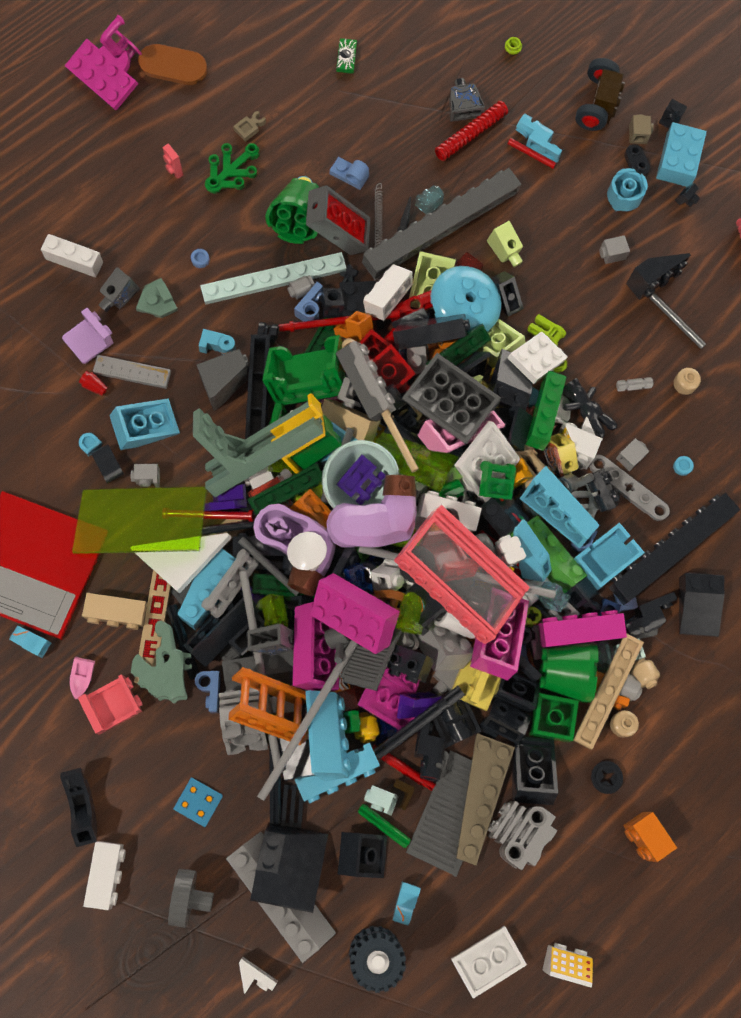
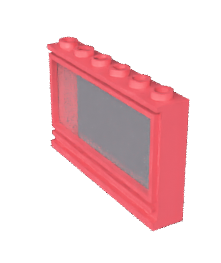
[394,505,530,644]

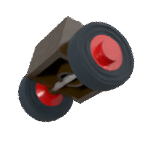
[575,58,625,131]

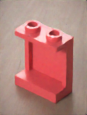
[78,674,143,735]

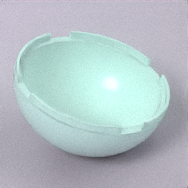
[322,440,399,509]

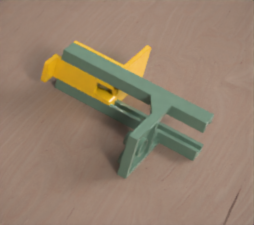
[193,393,326,497]

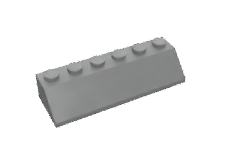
[226,832,336,963]

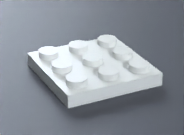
[454,421,520,502]

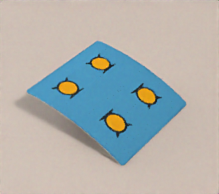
[173,777,223,827]

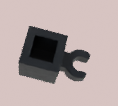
[563,578,601,613]

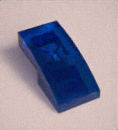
[344,563,373,596]

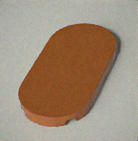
[138,44,207,85]

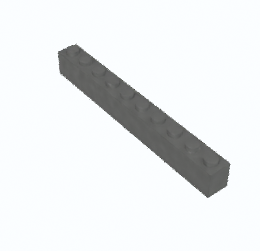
[362,168,522,279]

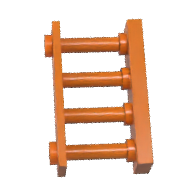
[228,667,309,745]

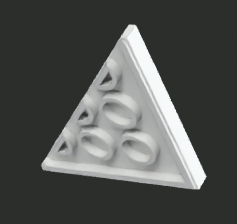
[131,533,232,593]

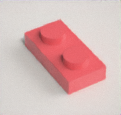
[163,143,183,179]

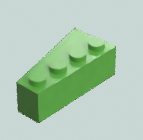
[510,515,587,594]

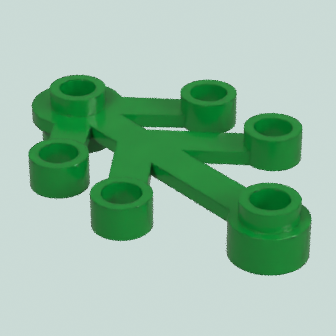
[205,143,260,194]

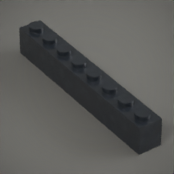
[608,492,741,605]

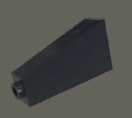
[393,314,470,350]

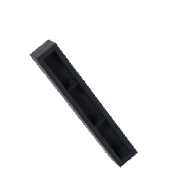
[245,335,271,439]

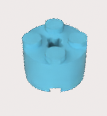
[607,168,648,211]

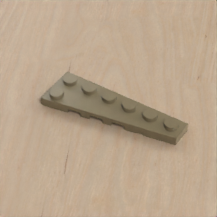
[456,733,515,865]

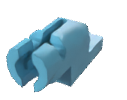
[516,114,562,163]

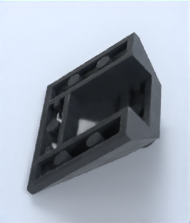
[250,822,328,913]

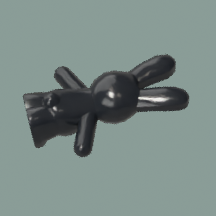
[562,378,617,438]

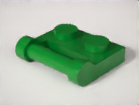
[479,461,516,500]

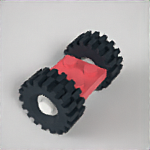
[349,926,406,993]

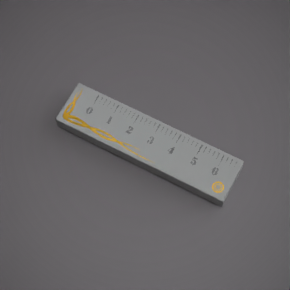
[93,355,171,389]

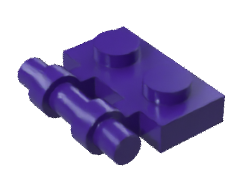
[336,454,386,505]

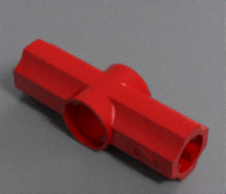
[391,290,433,322]

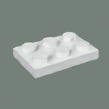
[507,332,568,384]
[451,926,527,998]

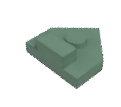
[136,278,178,318]

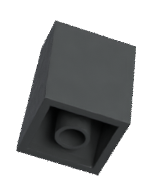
[197,349,249,411]

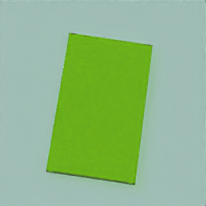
[72,487,207,554]

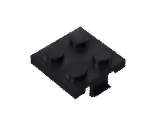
[339,281,376,317]

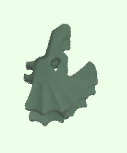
[131,620,192,704]

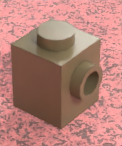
[629,114,653,144]

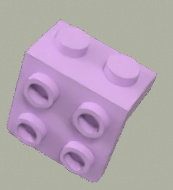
[62,308,114,364]

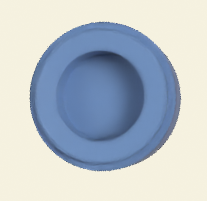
[191,249,210,268]

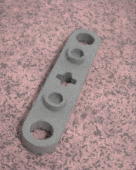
[589,455,670,521]

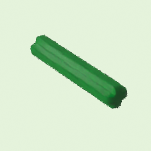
[358,804,411,848]

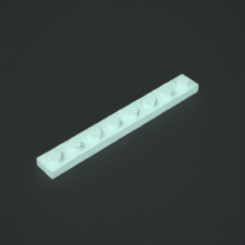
[200,252,346,305]

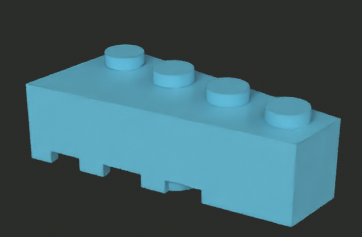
[520,466,600,548]
[178,549,244,631]
[295,742,380,804]

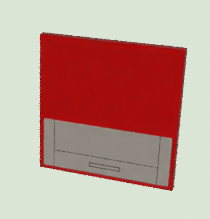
[0,491,109,640]

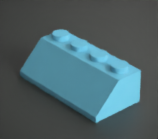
[306,690,351,781]

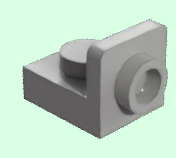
[337,377,361,409]

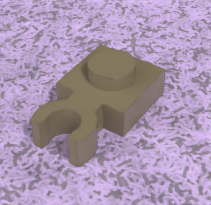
[233,111,266,142]

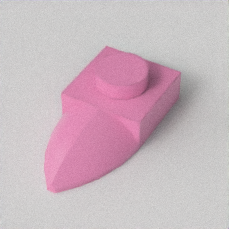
[70,657,95,699]

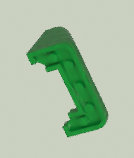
[263,335,345,405]

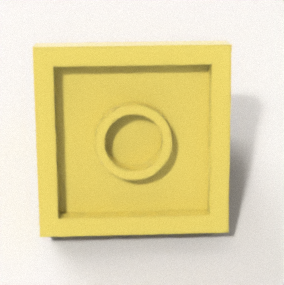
[451,660,500,711]

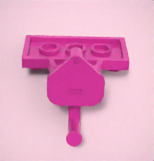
[65,15,142,110]
[358,669,419,730]

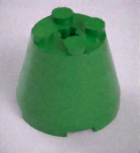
[265,178,319,244]
[539,642,598,703]

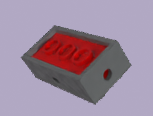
[306,185,370,255]

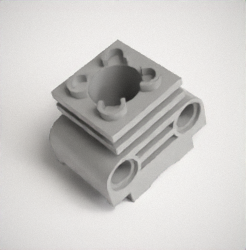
[219,688,268,755]
[488,801,557,870]

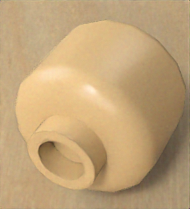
[674,368,701,395]
[630,658,660,689]
[610,710,639,738]

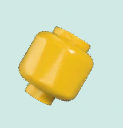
[353,712,379,744]

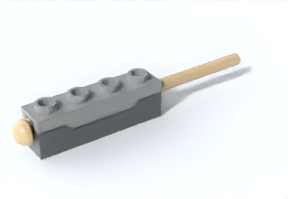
[336,338,419,473]

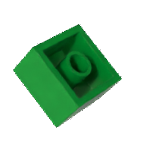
[529,693,579,743]

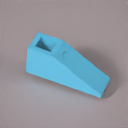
[513,519,552,582]

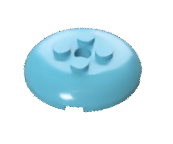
[431,266,501,332]

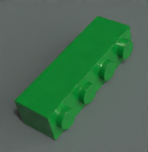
[525,370,566,451]

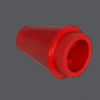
[79,371,108,396]

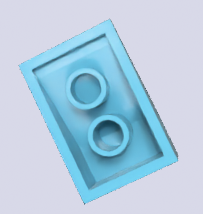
[109,398,180,450]

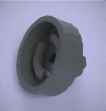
[168,868,214,928]

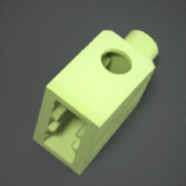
[487,221,523,267]

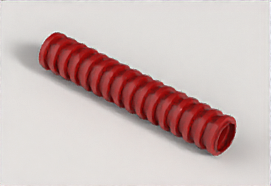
[435,101,508,161]

